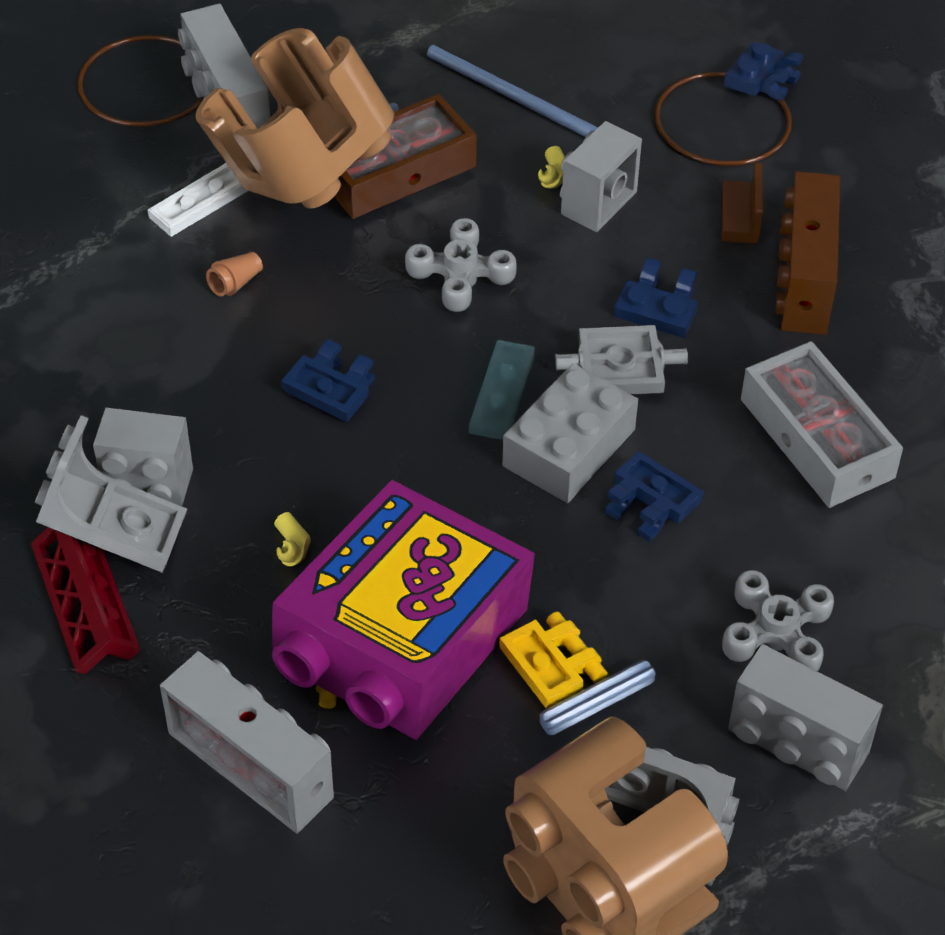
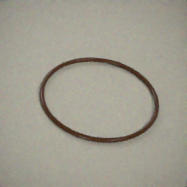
[77,35,204,127]
[654,72,792,166]

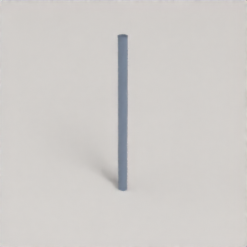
[427,45,598,137]

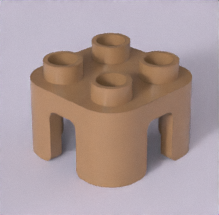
[195,28,394,208]
[503,717,728,935]

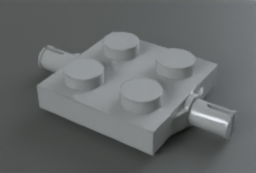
[555,325,688,394]

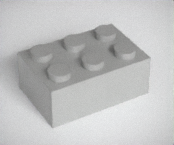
[502,363,638,504]
[728,644,883,791]

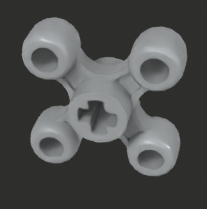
[405,218,517,312]
[722,570,834,672]

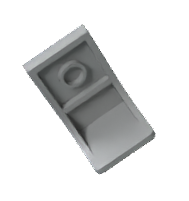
[35,415,187,572]
[605,747,740,886]

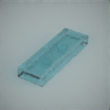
[469,340,535,440]

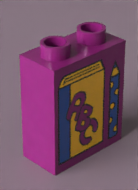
[272,480,535,740]

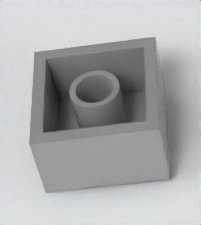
[560,121,642,232]
[93,408,193,506]

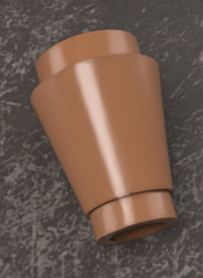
[206,251,263,296]

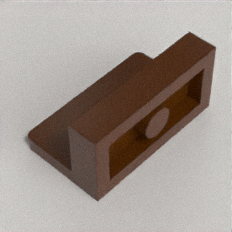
[721,162,763,244]

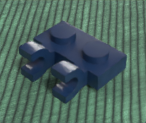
[724,42,804,101]
[614,257,698,338]
[281,339,375,422]
[604,451,704,542]

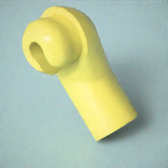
[538,146,565,189]
[274,512,311,566]

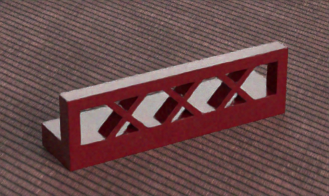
[31,527,141,674]

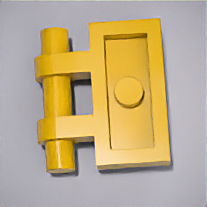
[499,612,608,709]

